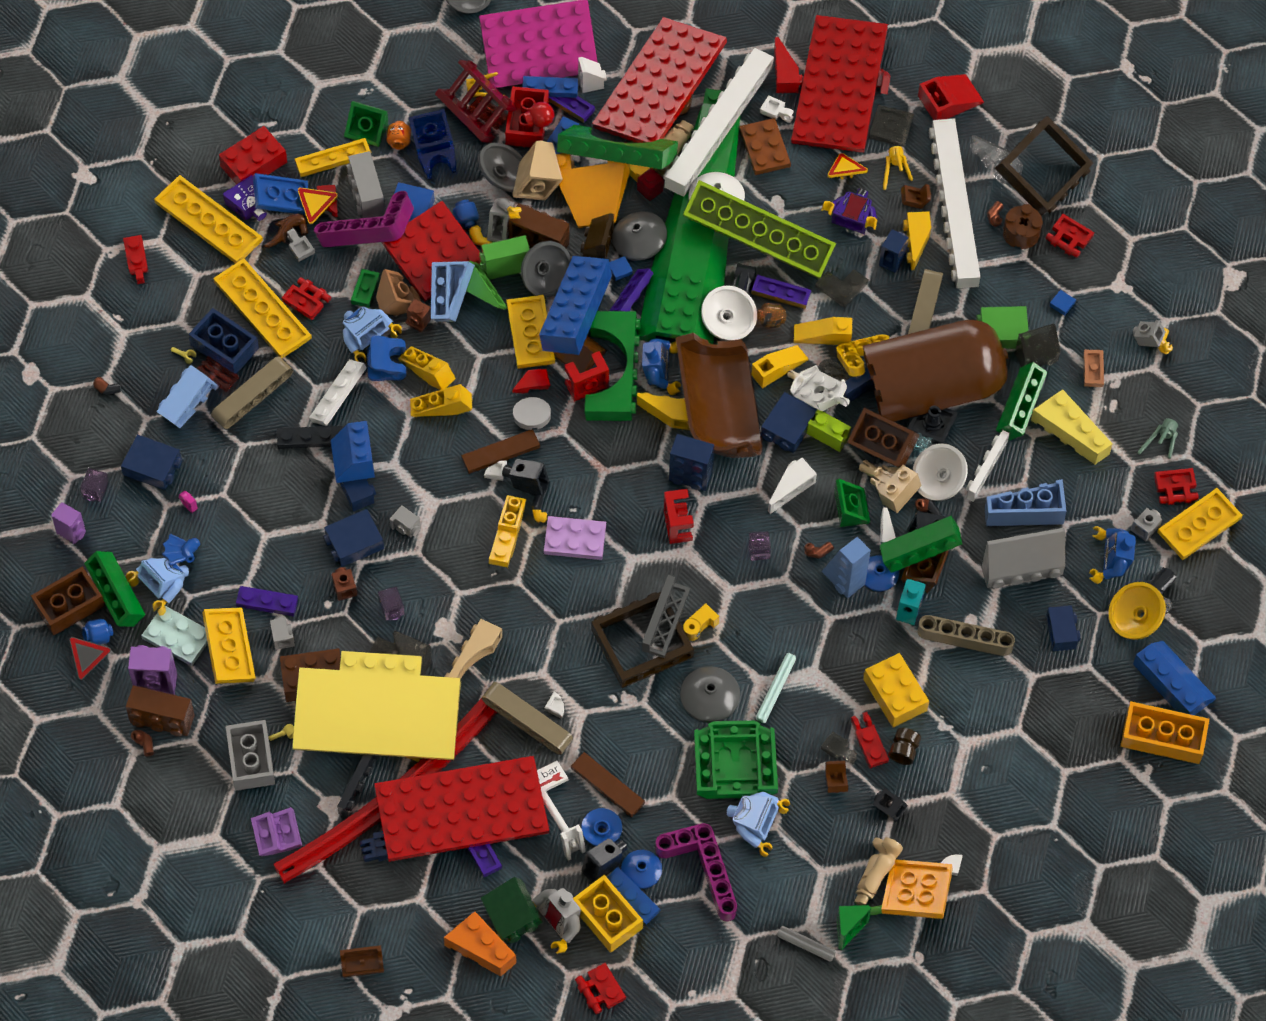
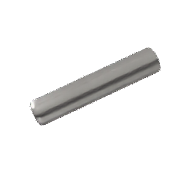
[777,926,836,961]

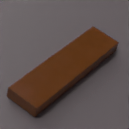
[461,429,540,474]
[571,752,645,817]

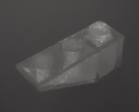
[970,135,1023,185]

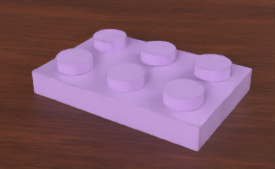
[544,516,606,560]

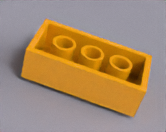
[1120,701,1209,764]

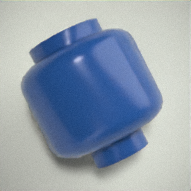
[452,200,480,229]
[82,619,113,645]

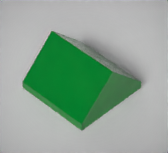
[344,101,389,147]
[834,479,870,527]
[836,905,871,951]

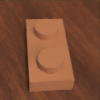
[1083,350,1104,387]

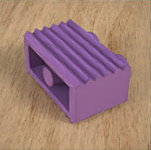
[52,502,86,544]

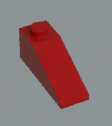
[774,37,803,93]

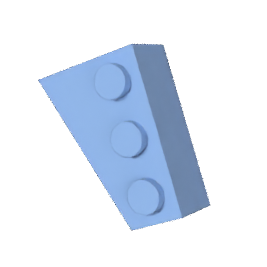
[431,261,475,322]
[157,365,219,428]

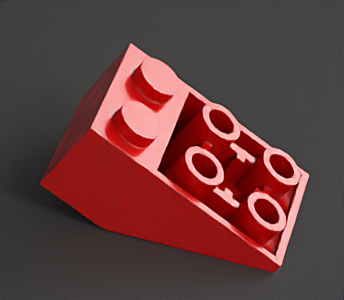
[918,74,984,120]

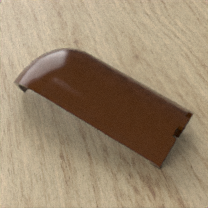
[863,320,1008,422]
[676,333,762,458]

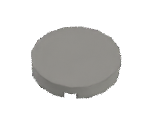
[513,397,551,430]

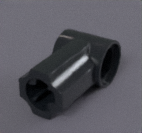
[733,263,756,294]
[1146,567,1176,596]

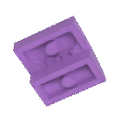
[251,807,302,856]

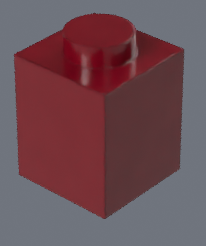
[637,168,664,201]

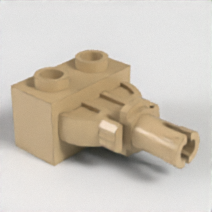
[859,460,922,513]

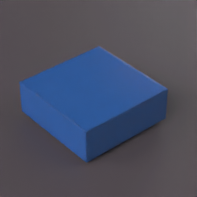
[609,256,633,281]
[1049,290,1076,316]

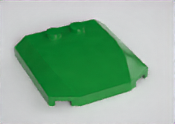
[694,720,778,799]

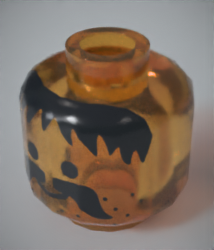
[757,303,786,328]

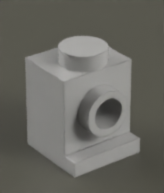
[1133,320,1166,347]
[389,505,421,538]
[1131,508,1162,541]
[270,617,295,650]

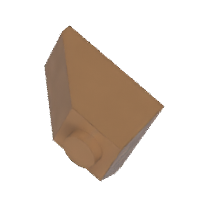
[376,269,421,316]

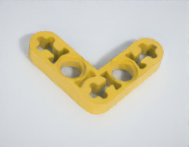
[836,334,890,377]

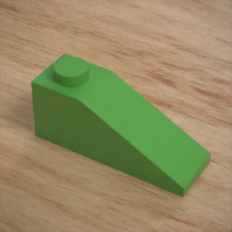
[466,261,507,310]

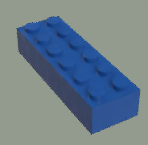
[539,256,612,355]

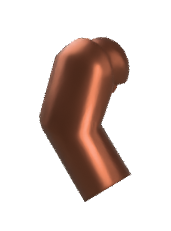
[987,201,1004,227]
[131,730,154,756]

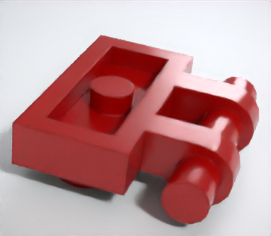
[1045,214,1095,258]
[281,277,331,320]
[1154,468,1199,505]
[575,963,626,1014]

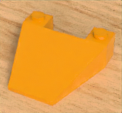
[556,153,630,228]

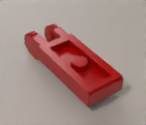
[851,712,889,768]

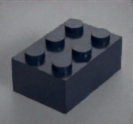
[188,308,259,375]
[669,434,714,491]

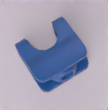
[367,335,407,381]

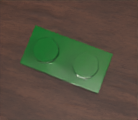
[351,269,380,308]

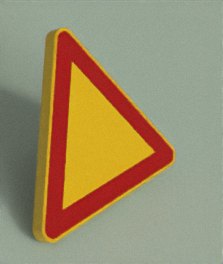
[828,153,868,180]
[298,188,338,224]

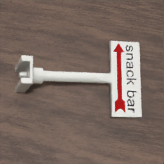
[537,761,586,861]

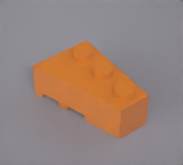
[444,912,516,976]

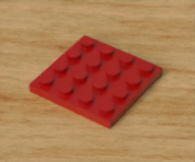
[381,201,481,302]

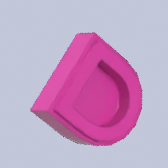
[179,491,198,513]

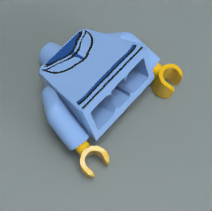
[343,307,402,362]
[126,558,189,616]
[727,792,790,857]

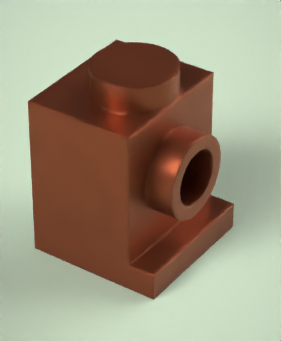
[405,299,431,332]
[332,567,357,601]

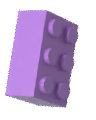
[128,645,177,695]

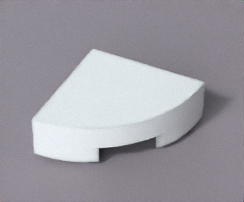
[484,461,507,481]
[544,692,564,719]
[941,855,963,876]

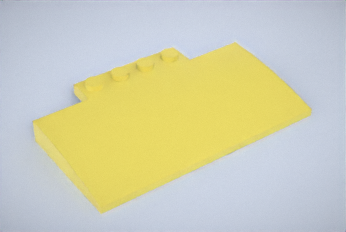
[293,651,461,760]

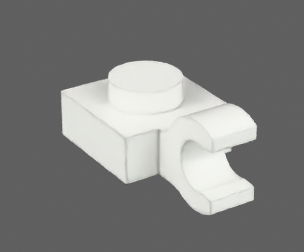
[760,95,794,123]

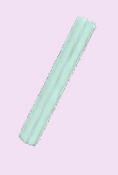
[756,653,796,723]

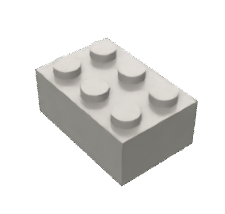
[346,151,385,218]
[226,720,275,791]

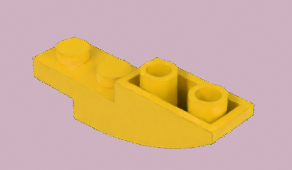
[489,495,526,568]

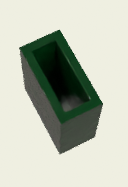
[481,877,543,943]

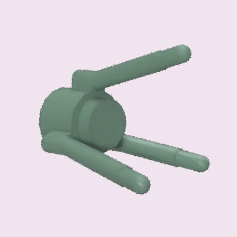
[1137,418,1178,459]

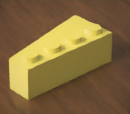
[1031,390,1113,464]

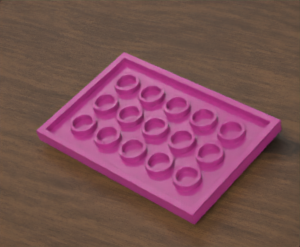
[479,0,598,88]

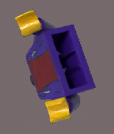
[821,188,877,235]

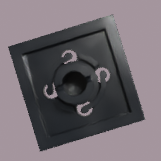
[908,406,958,444]

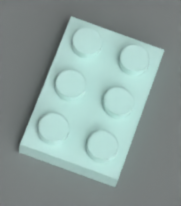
[141,606,208,666]

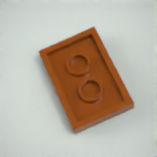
[739,118,791,175]

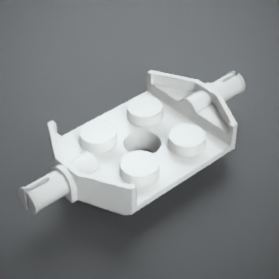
[787,365,850,411]

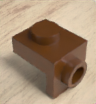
[901,184,931,209]
[825,761,848,793]

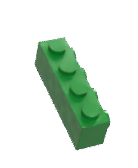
[996,362,1047,440]
[880,516,962,573]
[84,551,146,627]

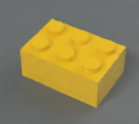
[863,653,929,728]
[573,875,643,953]

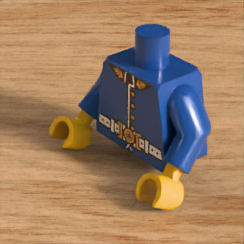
[642,338,681,395]
[1089,526,1136,584]

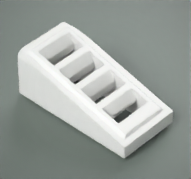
[880,507,896,550]

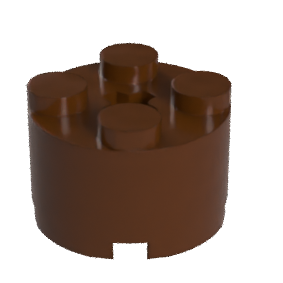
[1003,204,1043,249]

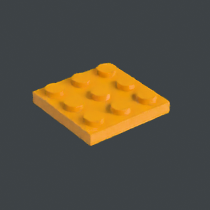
[881,860,953,919]

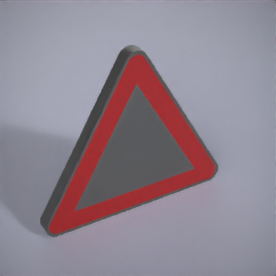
[70,637,112,680]

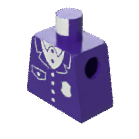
[223,175,267,221]

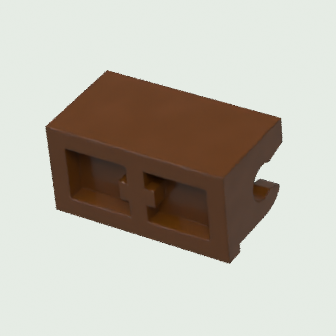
[340,945,384,977]

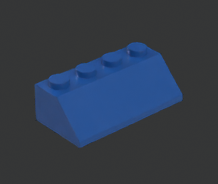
[1133,641,1216,715]

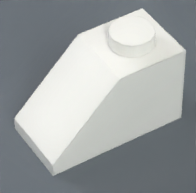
[578,57,607,93]

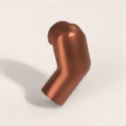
[804,541,834,559]

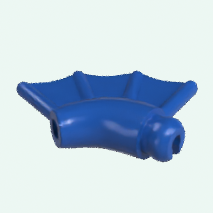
[162,534,200,566]

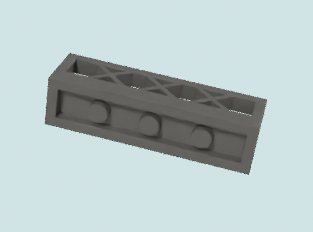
[642,575,690,658]

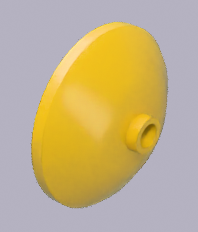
[1108,582,1166,640]

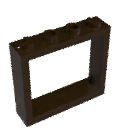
[994,116,1093,216]
[591,591,694,688]

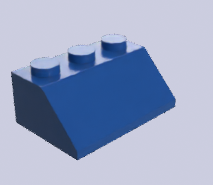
[331,421,375,483]

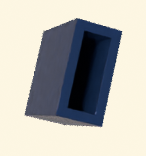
[761,392,817,453]
[121,434,183,490]
[323,509,384,567]

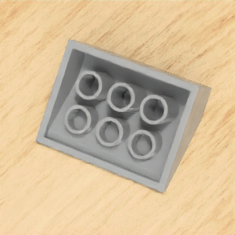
[981,528,1065,588]

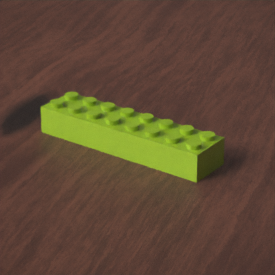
[683,180,836,279]

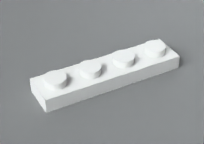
[309,359,367,426]
[966,430,1009,502]

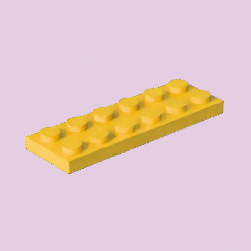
[154,175,263,263]
[213,258,312,358]

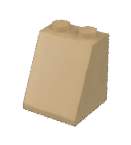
[513,141,563,200]

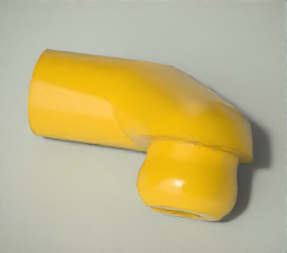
[469,225,492,246]
[1158,328,1173,354]

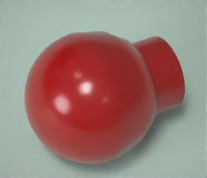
[523,102,554,127]

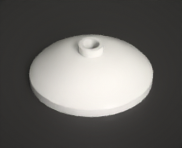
[689,172,745,200]
[701,286,757,341]
[913,444,968,501]

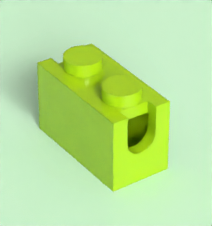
[807,410,851,452]

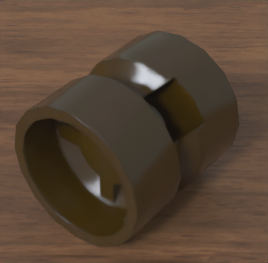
[888,728,921,765]

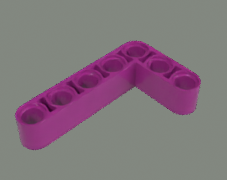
[314,191,414,247]
[655,823,737,922]

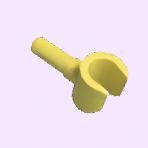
[171,347,196,364]
[269,724,294,741]

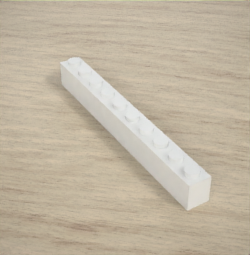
[663,48,774,197]
[929,119,980,288]

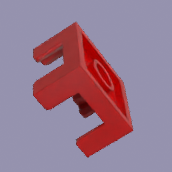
[565,351,609,402]
[663,489,694,544]

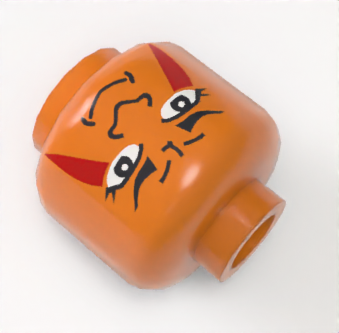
[387,121,411,150]

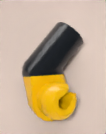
[532,495,547,523]

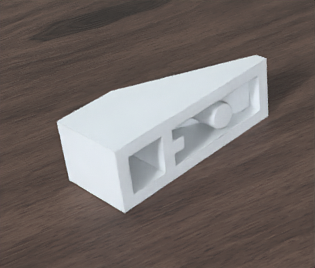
[768,458,817,514]

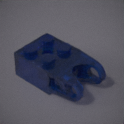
[408,109,457,179]

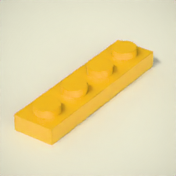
[295,138,371,177]

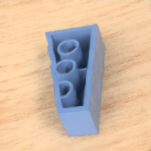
[985,479,1066,526]
[822,537,871,599]

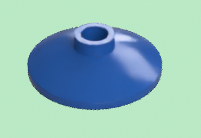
[865,555,899,592]
[582,808,622,846]
[621,850,662,889]

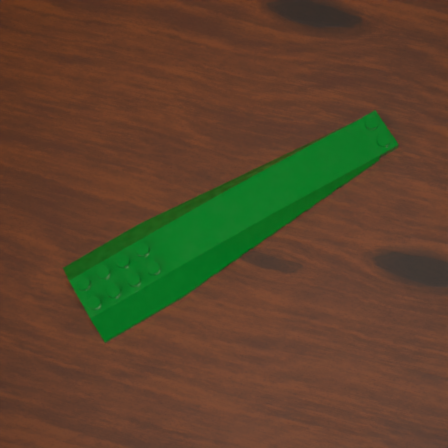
[637,88,740,344]

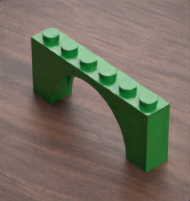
[557,125,678,169]
[585,311,641,421]

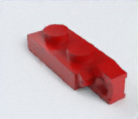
[123,235,148,284]

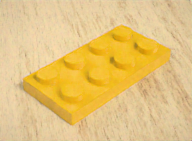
[506,295,555,369]
[1157,488,1243,560]
[202,608,256,684]

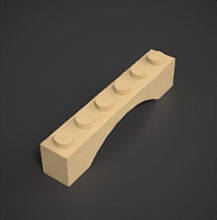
[445,619,502,680]

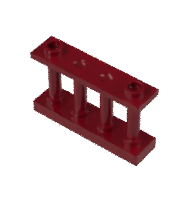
[435,60,516,143]

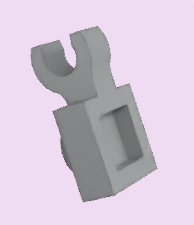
[287,228,315,262]

